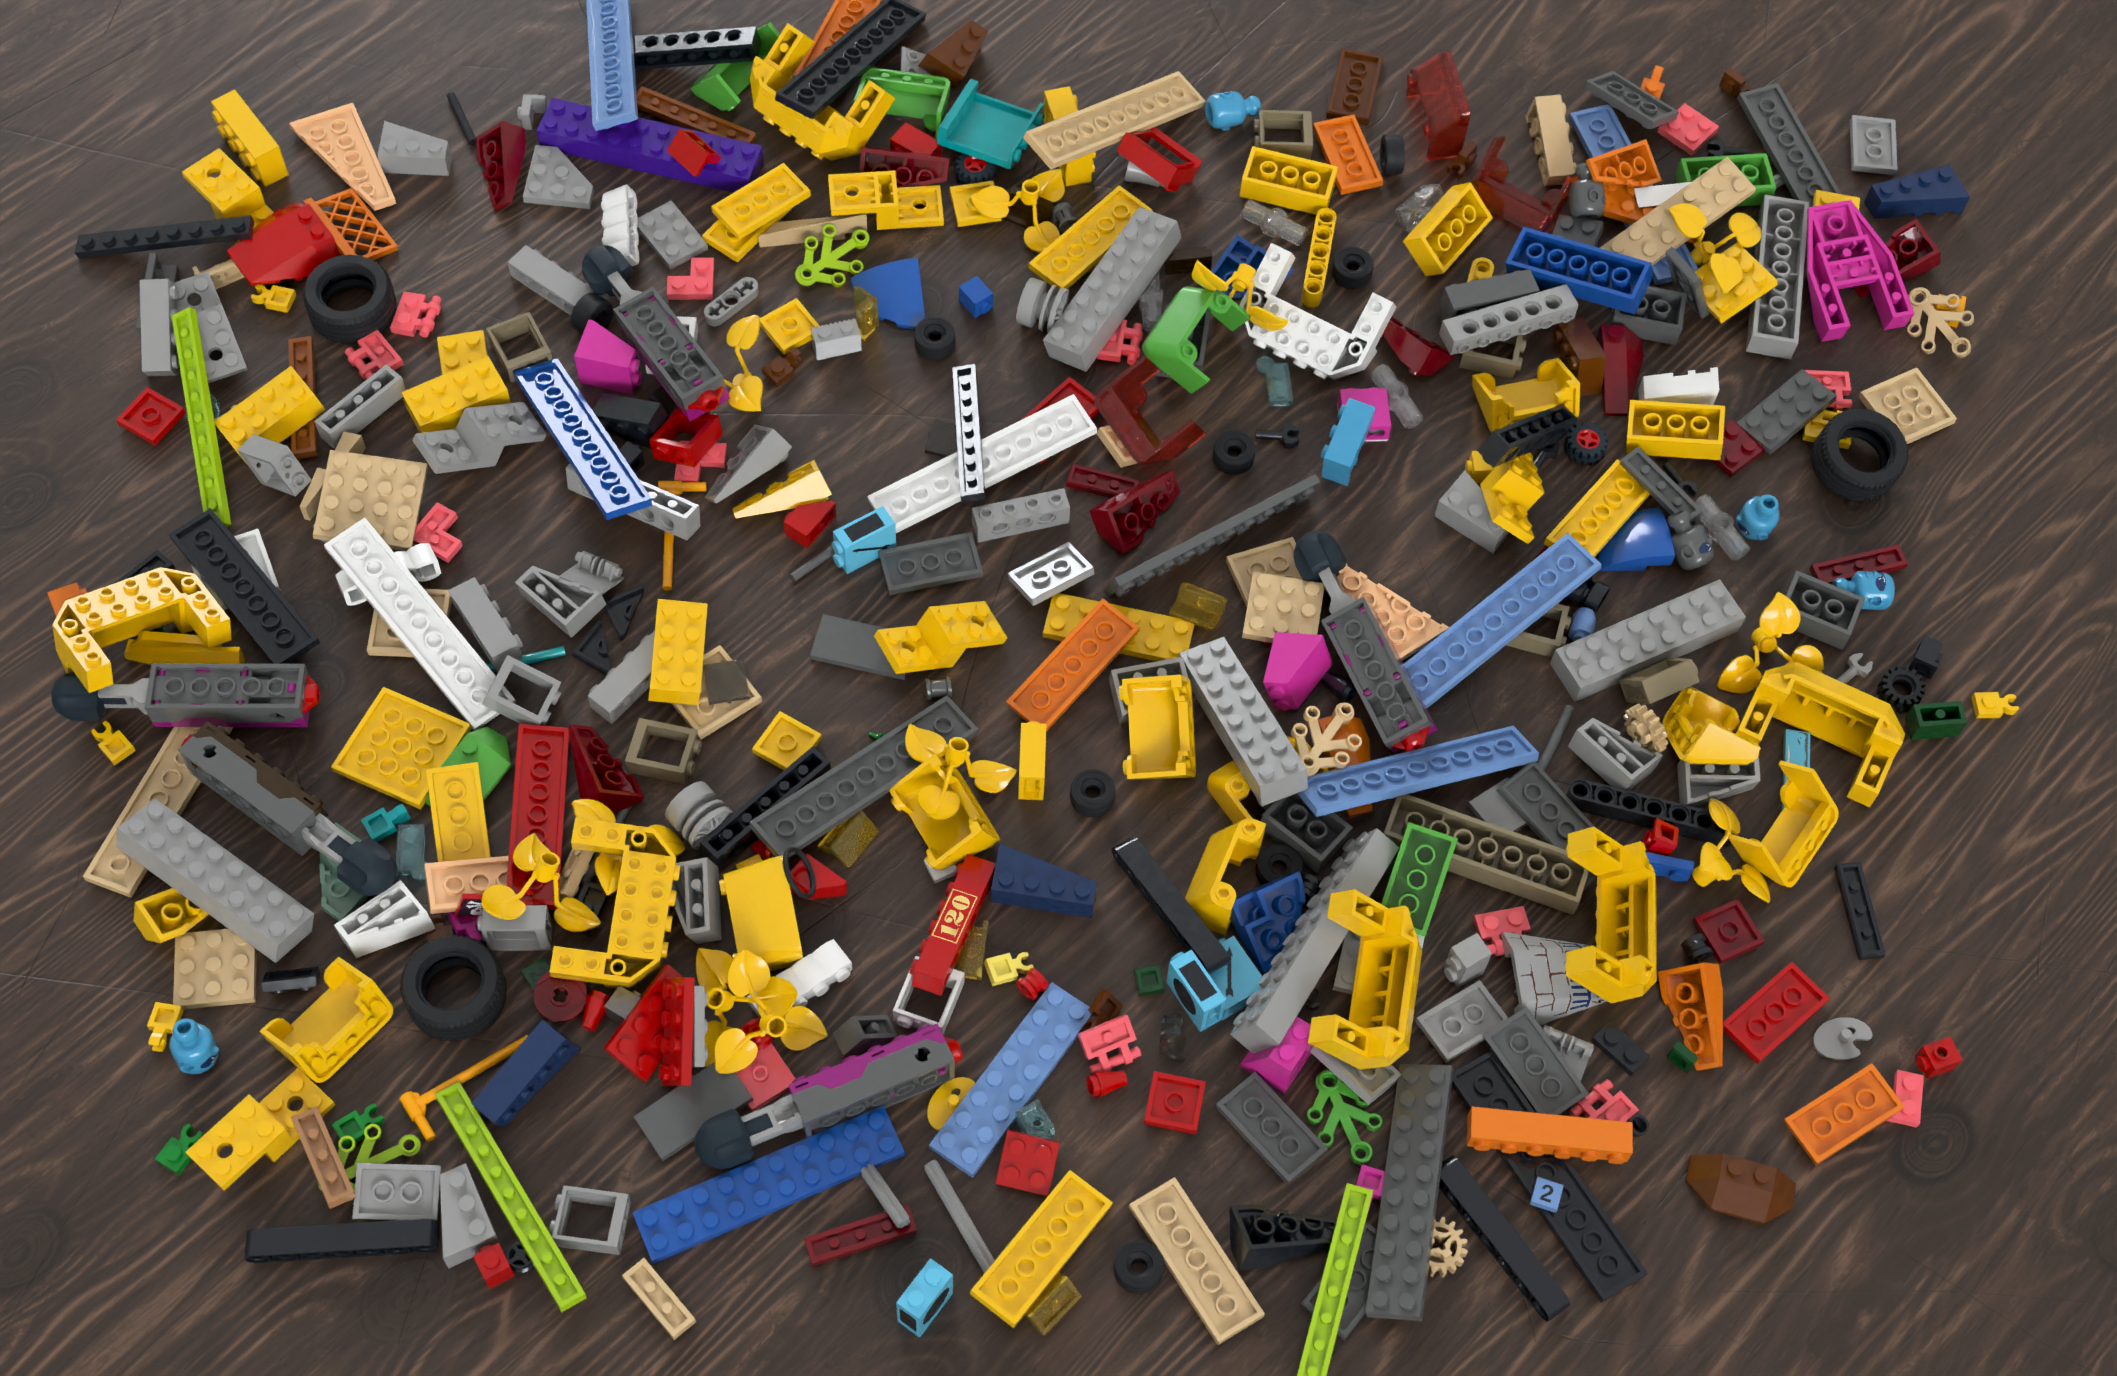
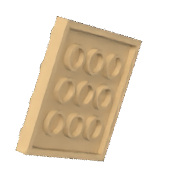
[313,450,428,551]

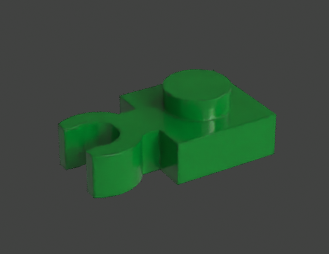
[332,1104,385,1149]
[155,1124,204,1176]

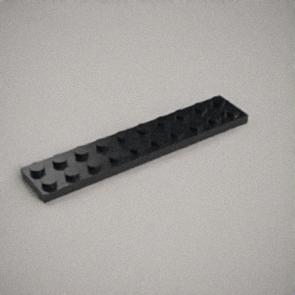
[775,0,926,120]
[1452,1050,1648,1303]

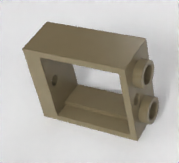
[1253,110,1313,160]
[486,312,553,383]
[1459,335,1527,379]
[1506,604,1572,658]
[1619,658,1700,704]
[625,718,702,785]

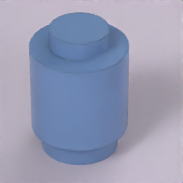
[1568,607,1596,642]

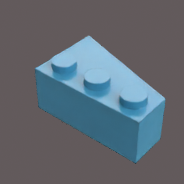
[1321,398,1376,486]

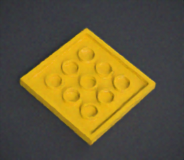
[331,687,472,810]

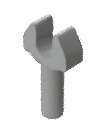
[1837,653,1873,684]

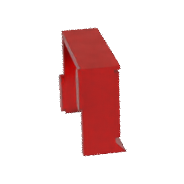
[1117,127,1203,192]

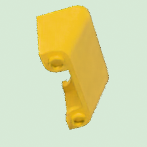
[1472,358,1580,433]
[1119,674,1196,780]
[1662,686,1761,765]
[889,753,1000,871]
[1185,818,1266,936]
[719,855,803,971]
[259,957,393,1083]

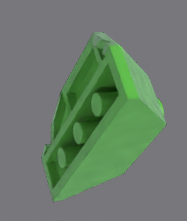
[426,726,511,807]

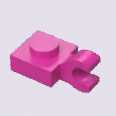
[448,912,482,941]
[1356,1164,1385,1215]

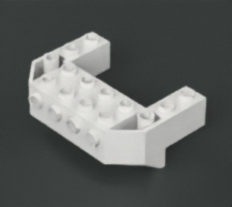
[1240,243,1396,380]

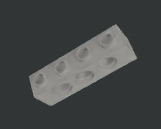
[972,488,1070,543]

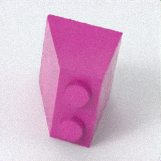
[574,320,642,395]
[1263,632,1332,711]
[1240,1016,1313,1094]

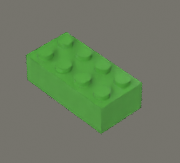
[1675,153,1776,207]
[1381,822,1458,937]

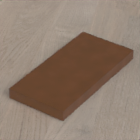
[1326,48,1384,125]

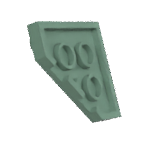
[319,822,369,921]

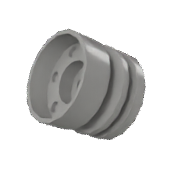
[1016,277,1069,332]
[665,781,733,850]

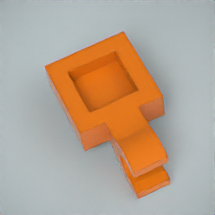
[1641,65,1665,100]

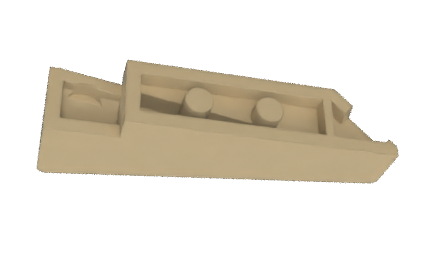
[758,214,867,247]

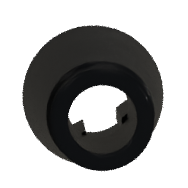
[1321,670,1357,702]

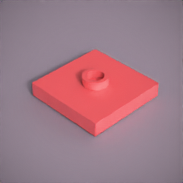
[735,1043,795,1112]

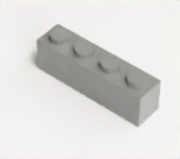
[507,245,595,315]
[140,279,180,377]
[314,364,406,449]
[448,577,523,672]
[588,630,655,724]

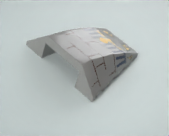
[1501,932,1607,1026]

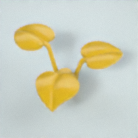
[971,169,1065,253]
[1667,203,1761,294]
[1192,260,1289,331]
[724,315,763,411]
[1717,592,1824,694]
[905,724,1017,820]
[1692,798,1770,903]
[571,799,686,895]
[481,833,601,932]
[696,948,798,1067]
[714,949,827,1074]

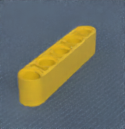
[1301,208,1336,308]

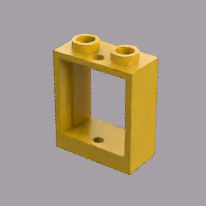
[1018,721,1046,800]

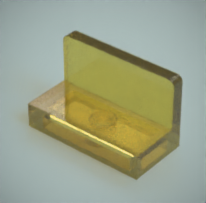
[854,285,879,340]
[1169,581,1228,631]
[818,810,879,867]
[956,920,989,980]
[1024,1272,1082,1336]

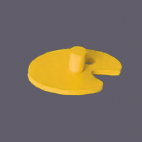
[927,1077,975,1131]

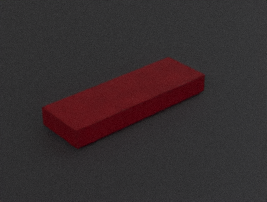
[1066,463,1140,498]

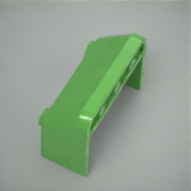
[690,22,780,112]
[854,68,950,140]
[1142,286,1250,394]

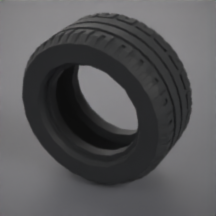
[303,255,397,344]
[1811,408,1909,501]
[400,935,507,1041]

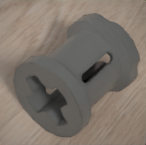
[1052,202,1078,232]
[925,676,952,700]

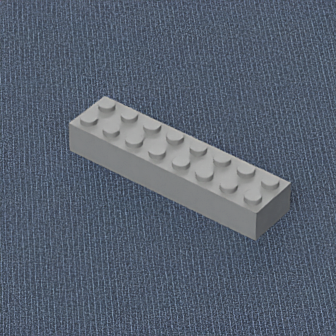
[1746,195,1809,359]
[1043,207,1182,372]
[1550,579,1746,702]
[1179,637,1308,806]
[116,798,314,963]

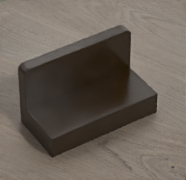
[1002,186,1053,229]
[1164,246,1213,275]

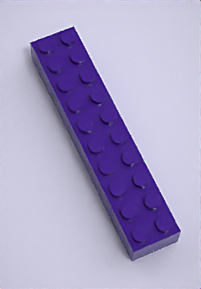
[537,98,764,193]

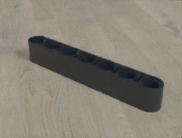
[1566,779,1741,847]
[1112,836,1230,975]
[1439,1155,1570,1322]
[245,1219,439,1263]

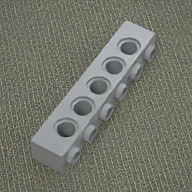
[1439,284,1579,355]
[566,464,700,540]

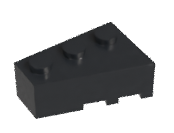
[592,393,674,449]

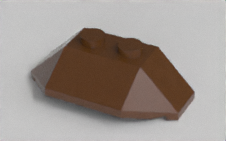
[1685,1153,1796,1225]

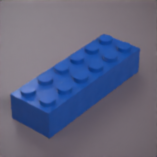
[1505,227,1652,314]

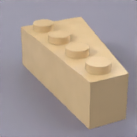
[1525,95,1577,186]

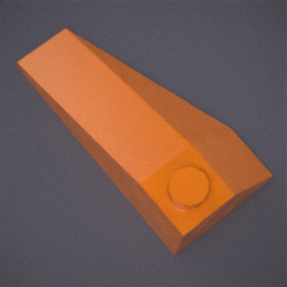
[1586,139,1662,187]

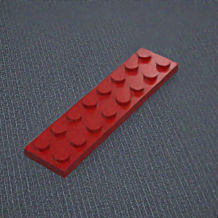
[506,723,569,910]

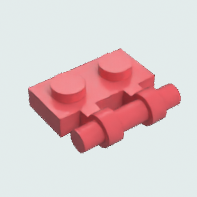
[390,291,442,338]
[1097,320,1143,365]
[345,330,404,380]
[1805,370,1852,410]
[1473,906,1531,956]
[1077,1014,1141,1073]
[1568,1079,1639,1122]

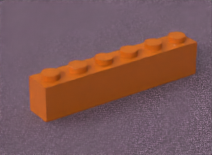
[1467,1107,1633,1164]

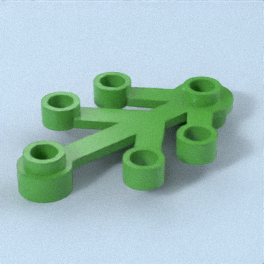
[1306,1070,1382,1165]

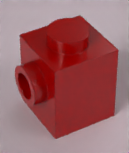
[1915,1037,1963,1079]
[473,1243,515,1289]

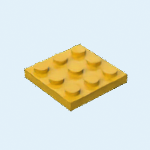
[1695,242,1778,323]

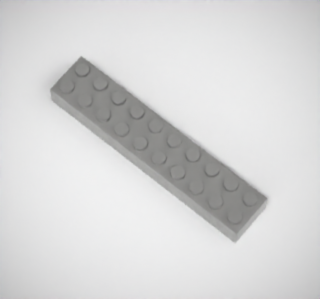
[1230,828,1399,1054]

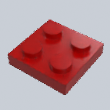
[116,387,186,446]
[1144,1071,1206,1135]
[996,1130,1061,1196]

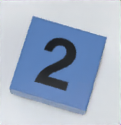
[1530,1177,1564,1213]

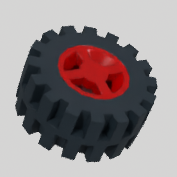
[955,153,995,185]
[1564,422,1609,466]

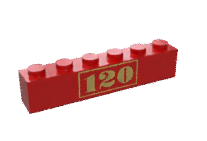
[909,854,996,996]

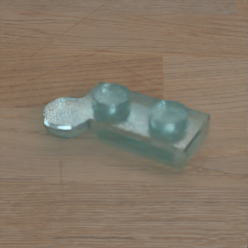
[1256,356,1293,407]
[396,824,427,882]

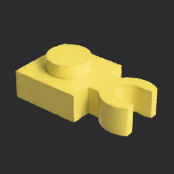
[984,952,1033,986]

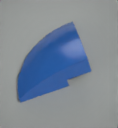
[1201,235,1294,299]
[851,258,925,329]
[1598,508,1675,571]
[1230,871,1306,974]

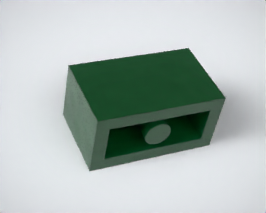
[1905,701,1968,740]

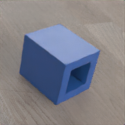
[959,276,993,318]

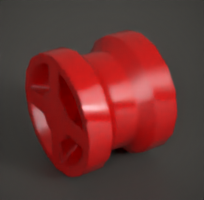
[1016,968,1049,1001]
[741,1018,773,1051]

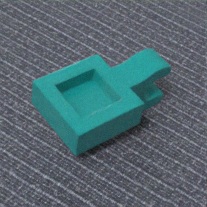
[361,804,411,842]

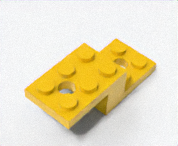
[182,148,274,241]
[828,171,944,230]
[1480,453,1545,544]
[874,601,1007,674]
[186,1068,336,1191]

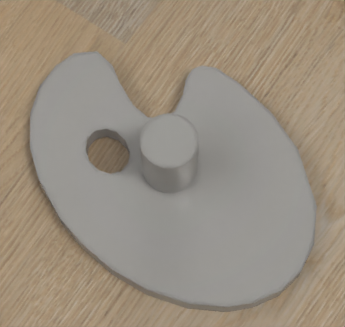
[1813,1017,1873,1061]

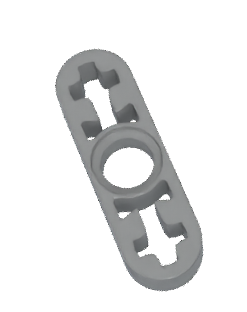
[704,277,759,326]

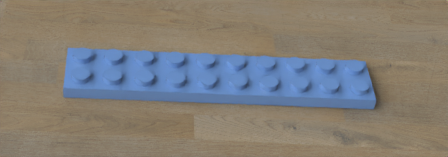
[586,0,638,131]
[1569,104,1698,285]
[1404,533,1601,708]
[1297,726,1539,817]

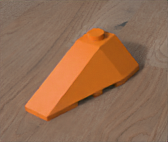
[1318,716,1373,818]
[1658,962,1723,1071]

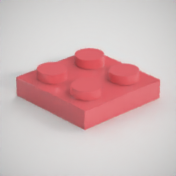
[1657,103,1719,156]

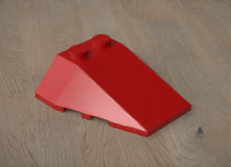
[227,202,340,286]

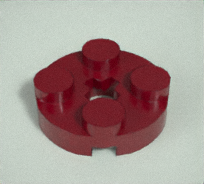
[534,971,587,1023]

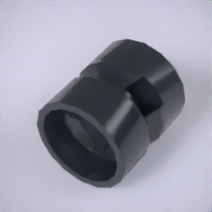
[1565,576,1611,613]

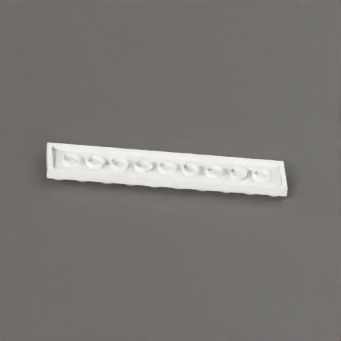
[867,394,1097,533]
[324,517,516,731]

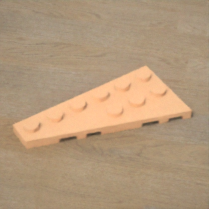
[289,103,396,211]
[1319,563,1449,661]

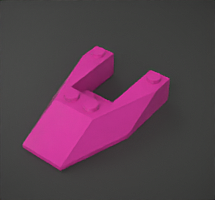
[1807,200,1914,342]

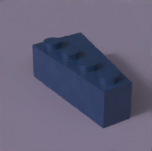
[1864,164,1970,218]
[991,844,1097,918]
[471,1019,581,1128]

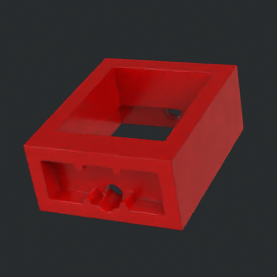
[649,407,723,467]

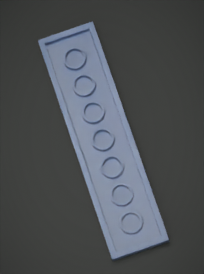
[929,983,1092,1178]

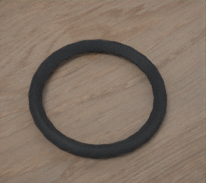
[783,847,816,899]

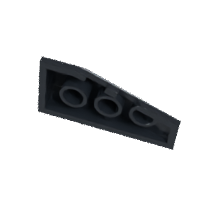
[1229,1204,1337,1270]

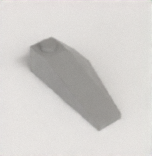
[705,424,792,504]

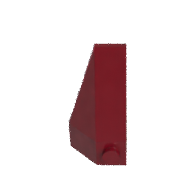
[476,121,526,211]
[859,145,950,188]
[1852,219,1941,298]
[1383,316,1455,377]
[1596,325,1644,416]
[1089,470,1180,554]
[568,724,644,814]

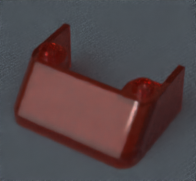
[1406,51,1470,161]
[1471,135,1578,232]
[1095,355,1206,465]

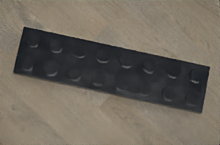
[169,508,320,664]

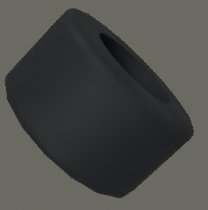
[571,293,613,334]

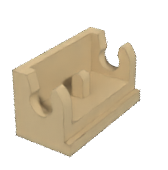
[192,259,244,289]

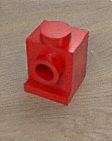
[1643,818,1679,856]

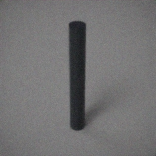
[447,92,476,145]

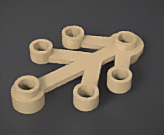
[1907,287,1974,358]
[1291,703,1362,777]

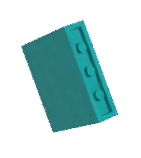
[937,79,1045,169]

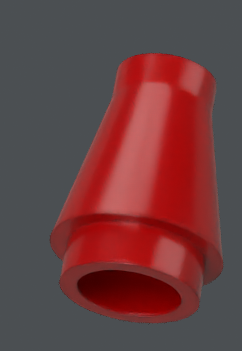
[580,990,611,1032]
[1086,1070,1128,1098]

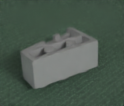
[378,121,452,176]
[1435,470,1508,554]
[515,566,606,638]
[1109,657,1188,725]
[1568,718,1663,791]
[1677,757,1761,807]
[672,857,722,944]
[440,1163,500,1268]

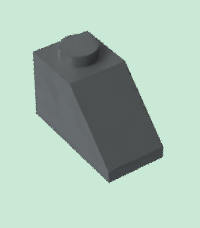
[833,1015,898,1056]

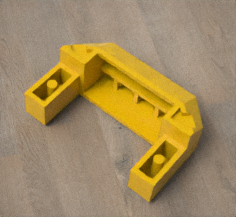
[750,23,896,161]
[52,567,232,693]
[1735,662,1905,808]
[550,817,681,988]
[1565,827,1657,1003]
[1308,889,1422,1070]

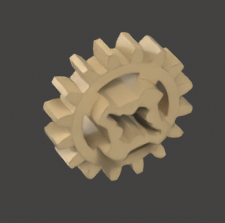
[1623,703,1669,754]
[1429,1217,1468,1277]

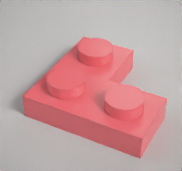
[667,258,715,300]
[674,440,727,482]
[413,502,463,563]
[1886,1070,1924,1128]

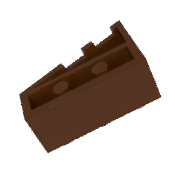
[918,19,988,89]
[1553,317,1606,397]

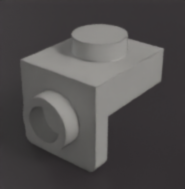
[517,94,548,130]

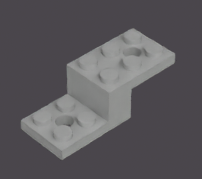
[173,271,248,383]
[412,402,547,474]

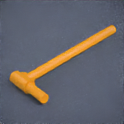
[658,481,707,591]
[399,1035,528,1142]

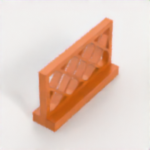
[303,188,398,260]

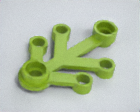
[795,224,869,288]
[318,1124,421,1192]

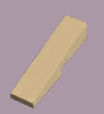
[300,431,366,521]

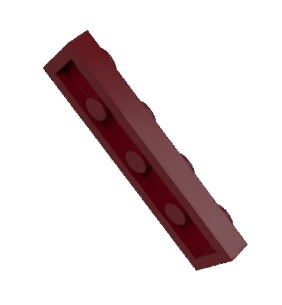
[1809,544,1909,585]
[804,1205,917,1266]

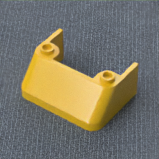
[1207,736,1329,824]
[1729,760,1839,887]

